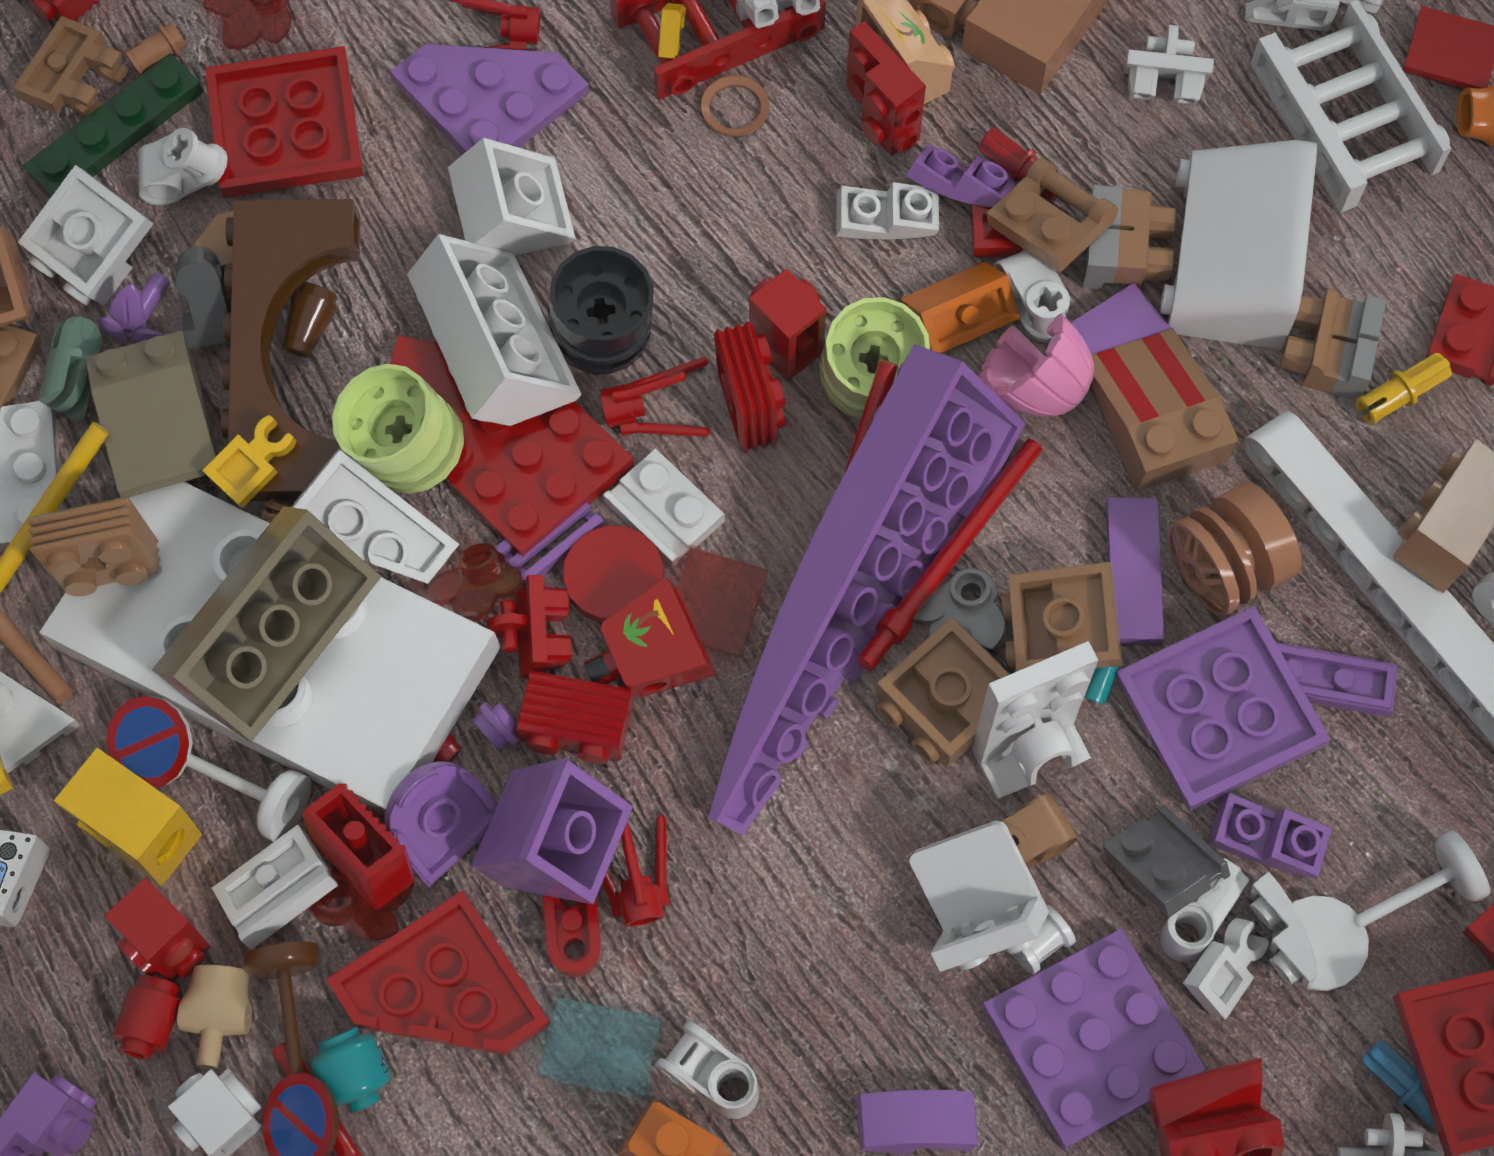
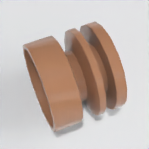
[1167,482,1302,616]

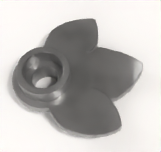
[913,568,1005,650]

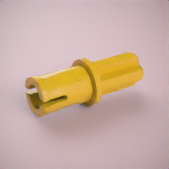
[1355,353,1452,425]

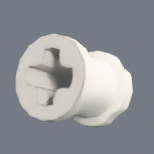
[1012,905,1076,975]

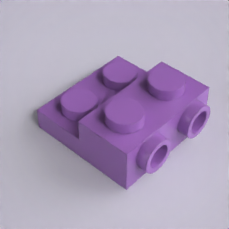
[0,1072,98,1156]

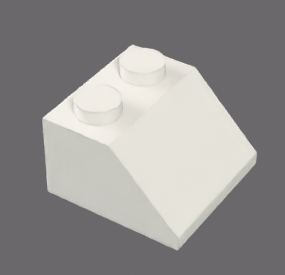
[448,138,576,256]

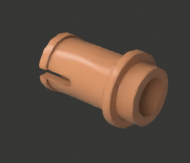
[124,22,187,76]

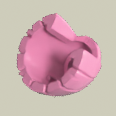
[979,314,1094,417]

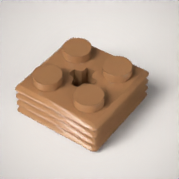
[27,497,162,596]

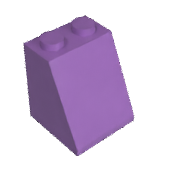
[471,759,633,904]

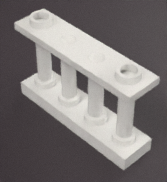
[1250,0,1451,213]

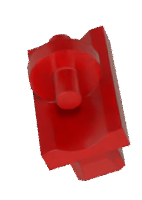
[487,575,572,679]

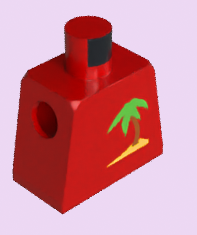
[584,578,717,698]

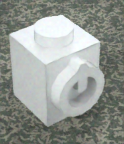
[168,1068,262,1156]

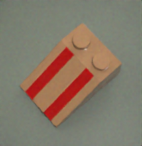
[1091,328,1239,492]

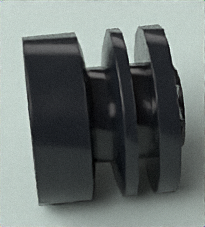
[550,246,654,374]

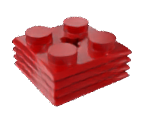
[714,321,786,453]

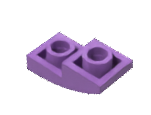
[906,144,1016,207]
[1207,793,1332,878]
[856,1090,978,1154]

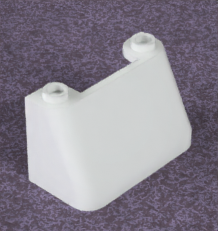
[1160,140,1317,350]

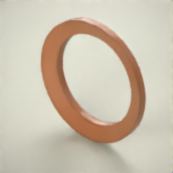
[701,75,769,137]

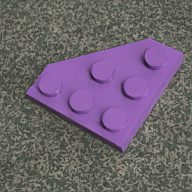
[390,44,589,155]

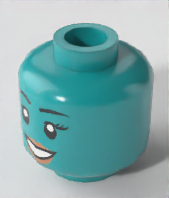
[310,1027,391,1113]

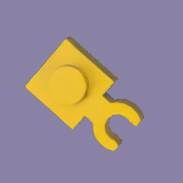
[202,415,296,508]

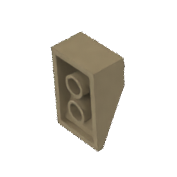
[85,330,217,498]

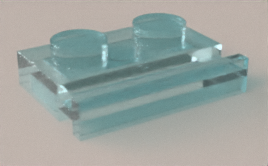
[539,997,662,1099]

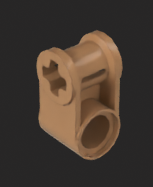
[1001,793,1079,869]

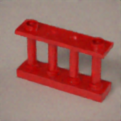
[610,0,826,100]

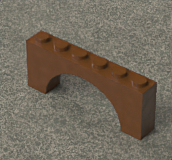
[221,199,360,501]

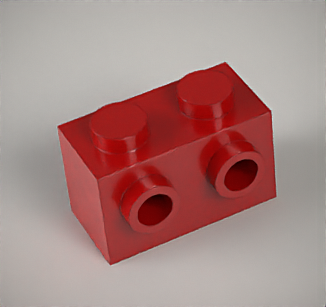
[749,268,827,382]
[104,877,211,982]

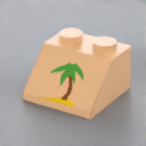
[856,0,955,104]

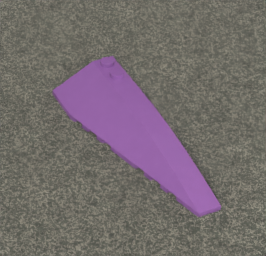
[708,344,1026,835]

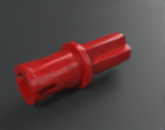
[978,128,1067,204]

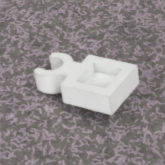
[1183,918,1269,1020]

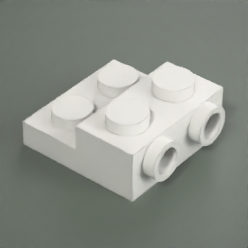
[18,165,154,306]

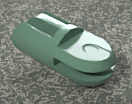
[37,316,102,421]

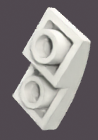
[836,182,939,239]
[1250,872,1317,991]

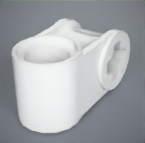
[138,128,228,205]
[994,251,1070,343]
[655,1021,759,1119]

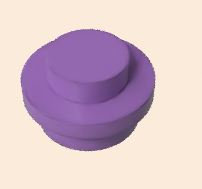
[473,702,520,750]

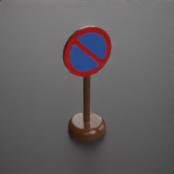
[243,941,339,1156]

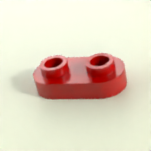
[543,895,602,977]

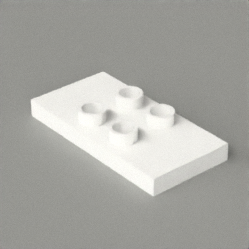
[39,482,501,817]

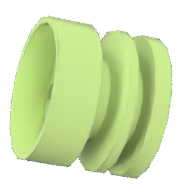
[819,297,930,419]
[332,364,464,494]

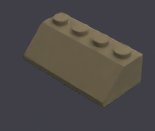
[152,507,381,742]

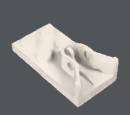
[971,641,1098,799]

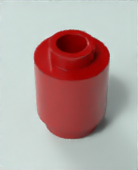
[112,975,181,1060]

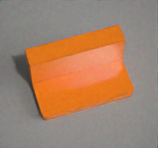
[901,262,1020,353]

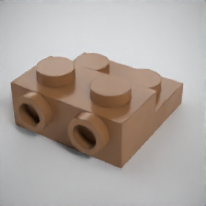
[1002,562,1122,672]
[875,617,1010,768]

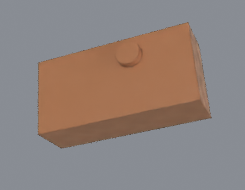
[962,0,1109,95]

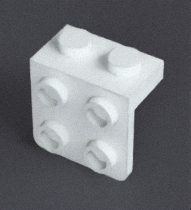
[910,821,1049,972]

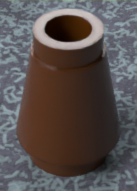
[282,282,338,358]

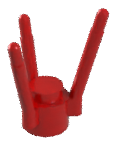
[449,0,540,50]
[600,357,710,437]
[602,815,670,927]

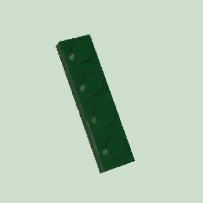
[23,53,203,198]

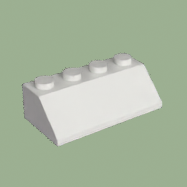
[407,234,581,426]

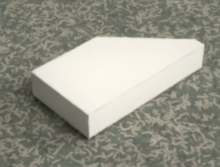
[1244,0,1340,32]

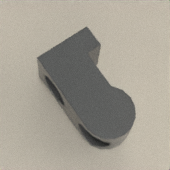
[176,246,231,349]

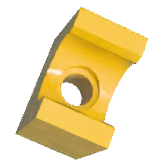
[54,748,203,887]

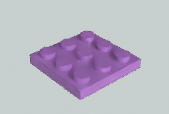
[1116,605,1331,811]
[982,928,1206,1151]

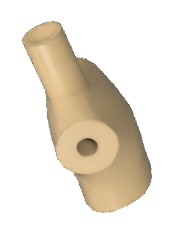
[177,965,252,1070]

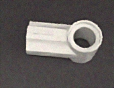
[1159,858,1250,962]

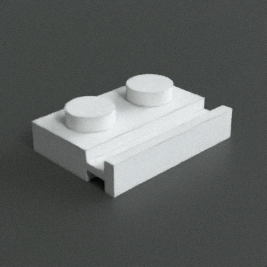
[603,448,725,568]
[212,824,338,950]

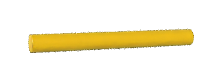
[0,422,110,594]

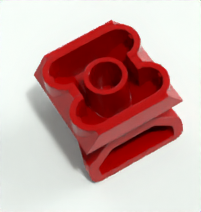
[1148,1057,1285,1156]

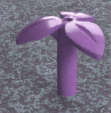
[96,273,169,346]

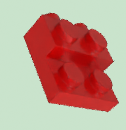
[846,21,926,156]

